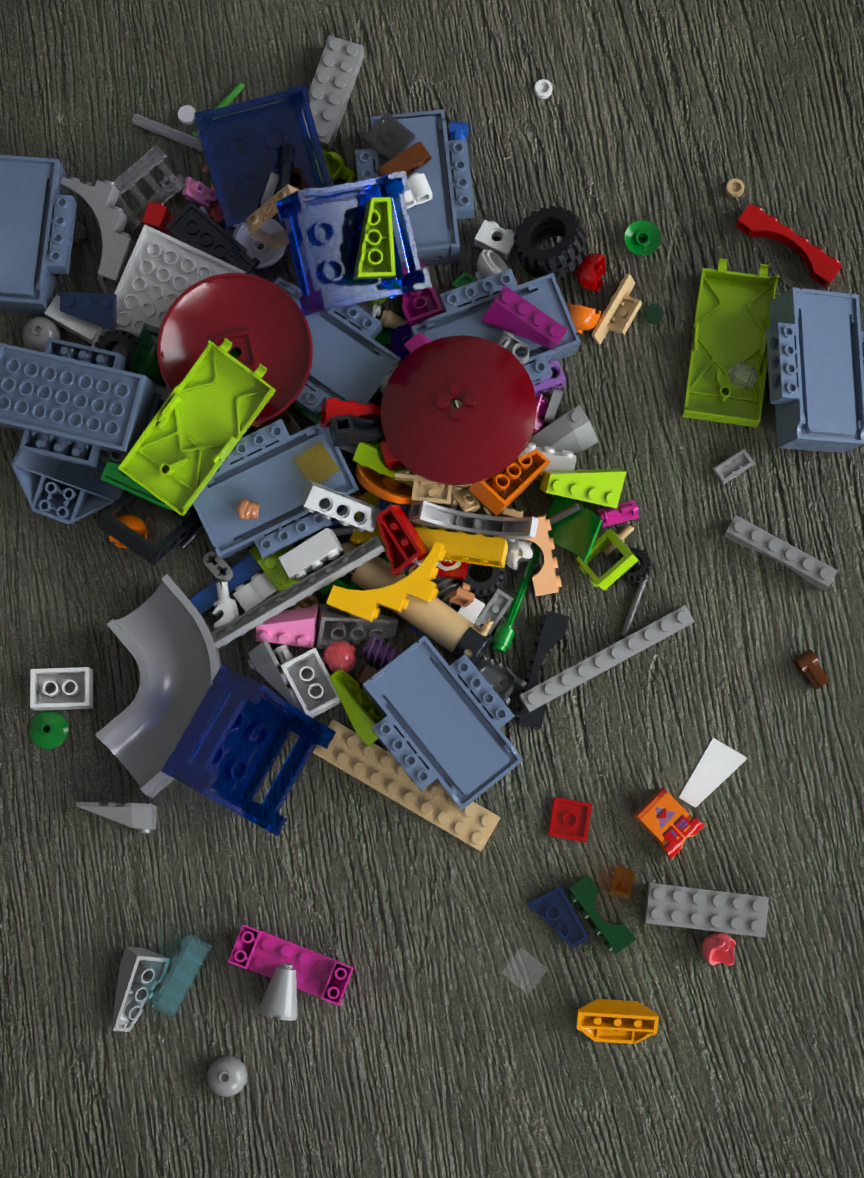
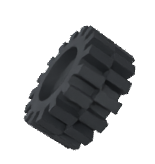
[616,547,652,584]

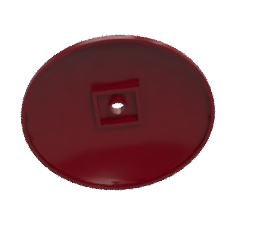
[157,273,313,426]
[381,335,537,485]

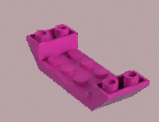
[228,924,354,1006]

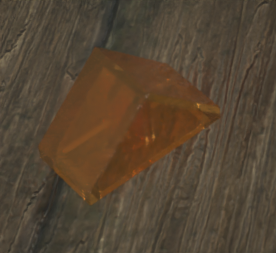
[607,865,636,900]

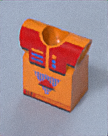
[632,787,705,860]

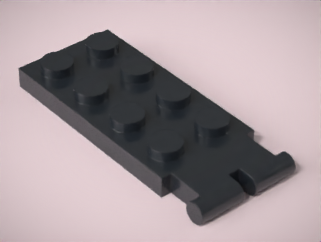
[166,201,260,274]

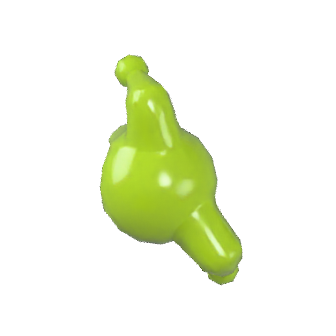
[305,148,356,192]

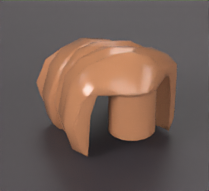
[236,499,260,520]

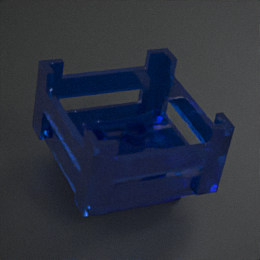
[192,83,337,231]
[276,170,432,317]
[161,665,336,836]

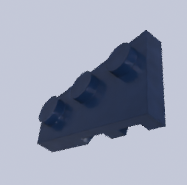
[60,292,117,331]
[527,885,590,948]

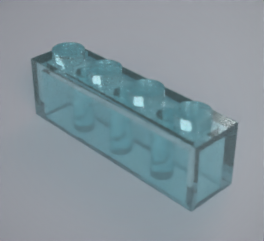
[151,934,213,1018]

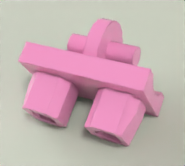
[182,177,216,208]

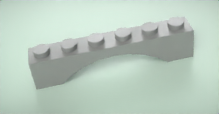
[724,515,838,591]

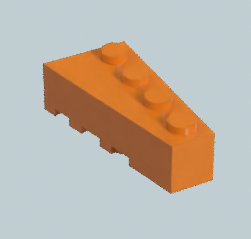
[469,449,550,516]

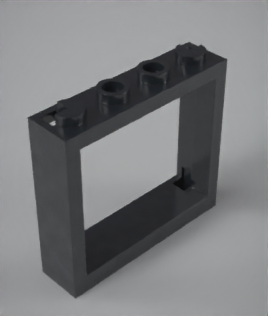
[98,491,200,566]

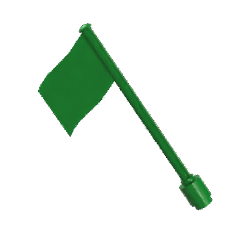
[491,495,602,653]

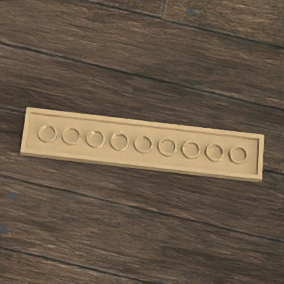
[313,720,501,852]

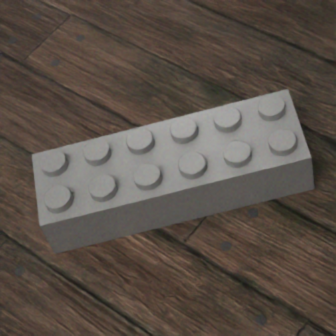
[294,36,364,152]
[643,883,769,938]

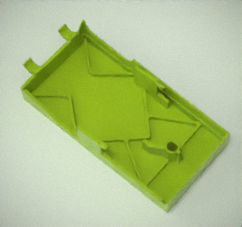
[682,258,779,427]

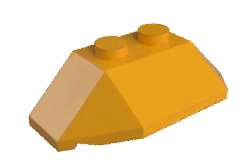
[577,999,659,1044]

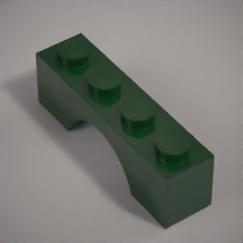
[568,875,636,954]

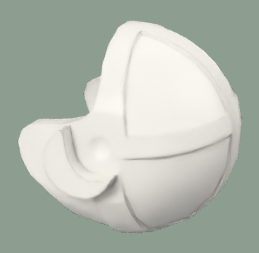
[505,539,533,571]

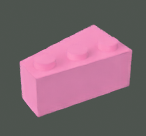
[256,604,318,648]

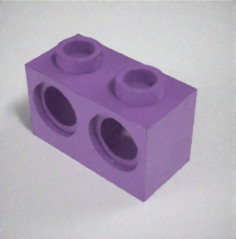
[533,360,566,396]

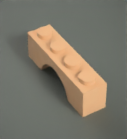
[525,515,562,596]

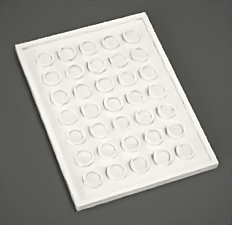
[91,224,247,401]

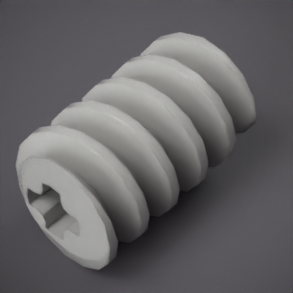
[432,577,459,607]

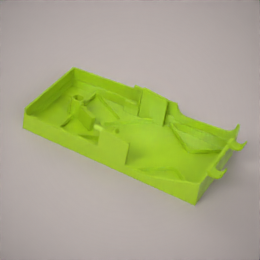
[118,338,276,516]

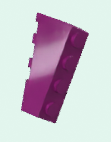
[481,286,568,350]

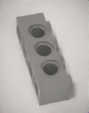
[299,480,382,533]

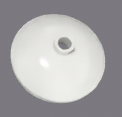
[232,218,286,269]

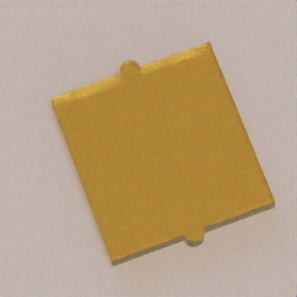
[295,442,340,484]

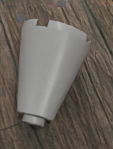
[258,963,298,1021]

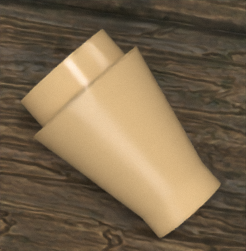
[380,310,407,329]

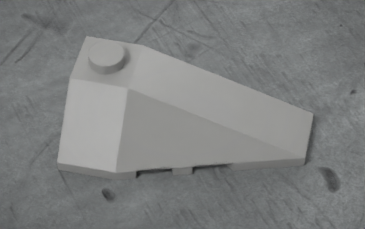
[76,802,157,833]
[111,947,170,1032]

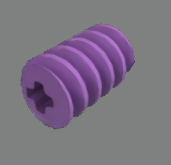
[361,636,404,667]

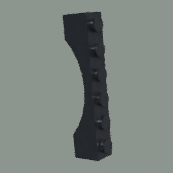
[329,415,386,447]
[515,611,570,730]

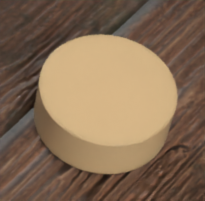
[725,178,744,198]

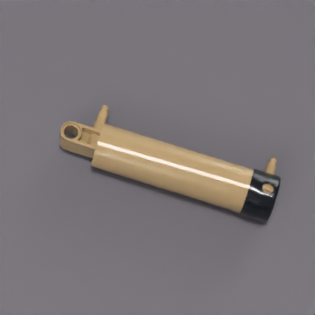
[333,536,493,665]

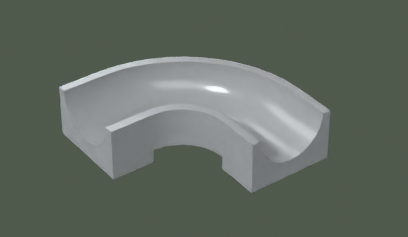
[95,574,223,798]

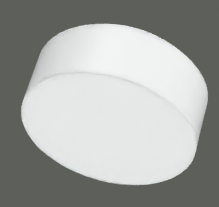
[534,79,552,99]
[178,105,197,125]

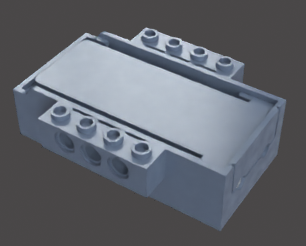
[355,109,475,269]
[0,155,77,316]
[410,268,581,385]
[274,277,401,418]
[766,287,864,453]
[0,337,156,469]
[193,419,361,559]
[362,635,524,811]

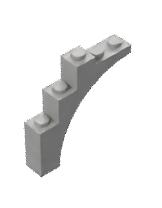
[60,176,136,284]
[408,500,538,543]

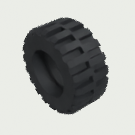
[513,206,588,278]

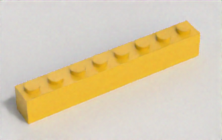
[351,523,508,568]

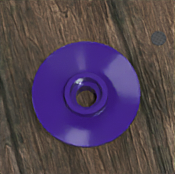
[390,325,412,360]

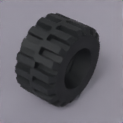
[94,329,138,372]
[457,563,505,598]

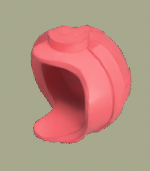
[322,641,356,673]
[701,932,736,966]

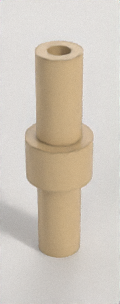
[602,524,634,556]

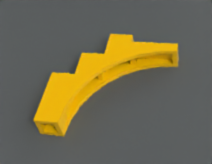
[326,541,446,623]

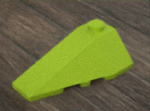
[329,668,385,747]

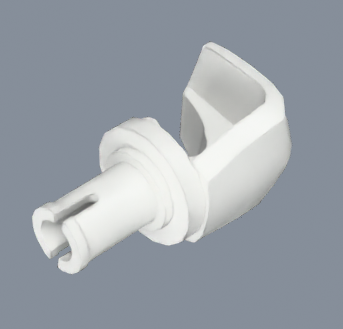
[212,582,239,630]

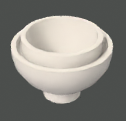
[475,250,509,280]

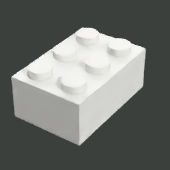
[281,648,341,719]
[30,667,93,711]

